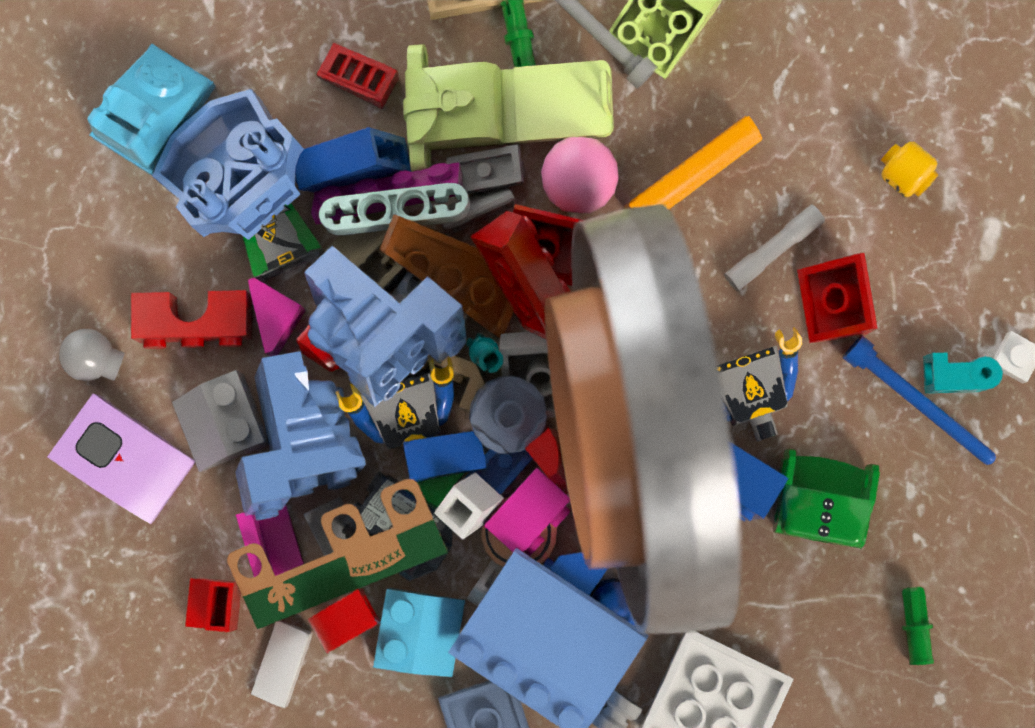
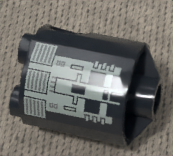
[342,471,453,582]

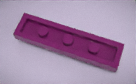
[311,162,463,225]

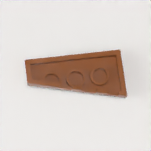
[379,214,513,339]

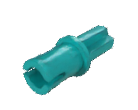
[466,333,504,373]

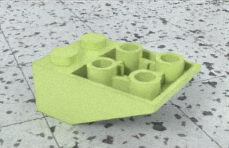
[609,0,722,79]

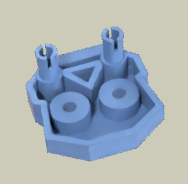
[152,89,304,240]

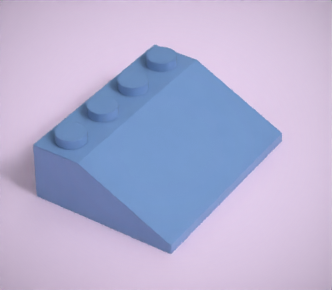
[448,548,649,728]

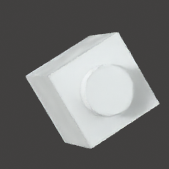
[434,473,504,539]

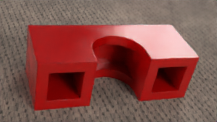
[131,290,253,349]

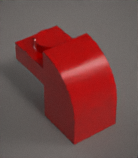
[307,588,381,654]

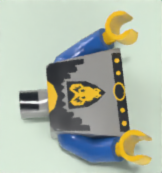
[718,327,802,442]
[335,357,455,449]

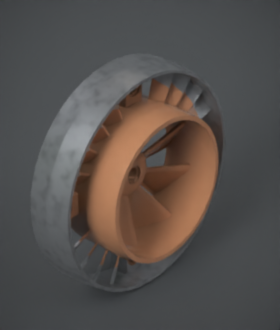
[545,204,740,633]

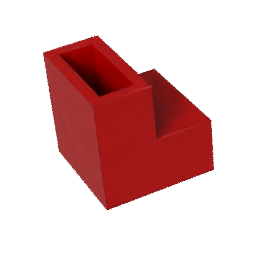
[185,578,241,632]

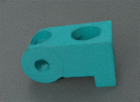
[923,352,1003,394]

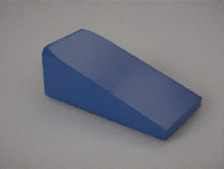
[403,431,487,482]

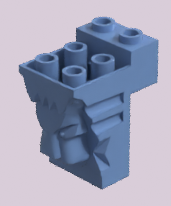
[304,246,467,407]
[235,351,366,520]

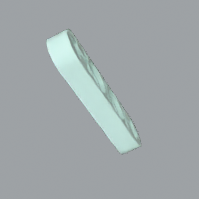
[319,183,470,235]

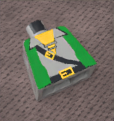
[243,203,324,282]

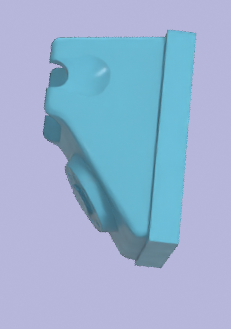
[87,43,216,176]

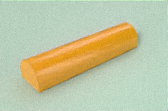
[623,116,762,209]

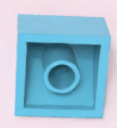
[373,588,465,677]

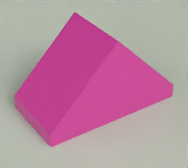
[248,278,306,357]

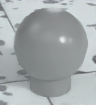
[59,329,125,381]

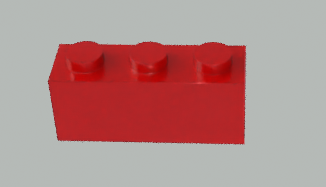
[471,211,571,340]

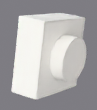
[993,331,1035,384]

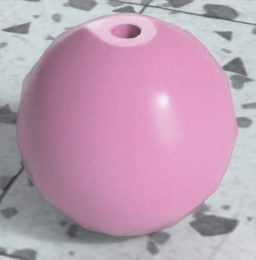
[541,137,619,213]

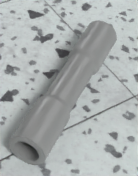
[724,204,825,291]

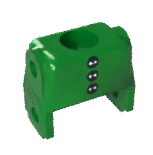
[773,449,880,549]

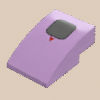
[47,393,195,524]

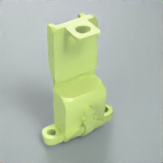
[403,44,614,172]

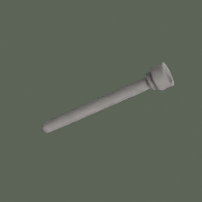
[555,0,658,89]

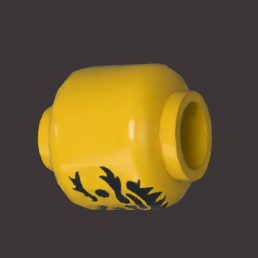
[881,141,939,197]

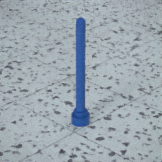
[842,335,996,465]

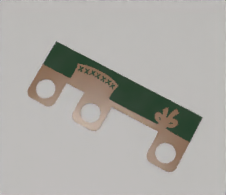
[227,479,448,629]

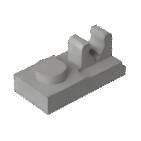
[446,144,525,197]

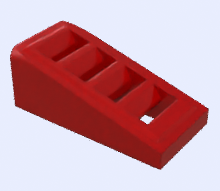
[316,43,399,109]

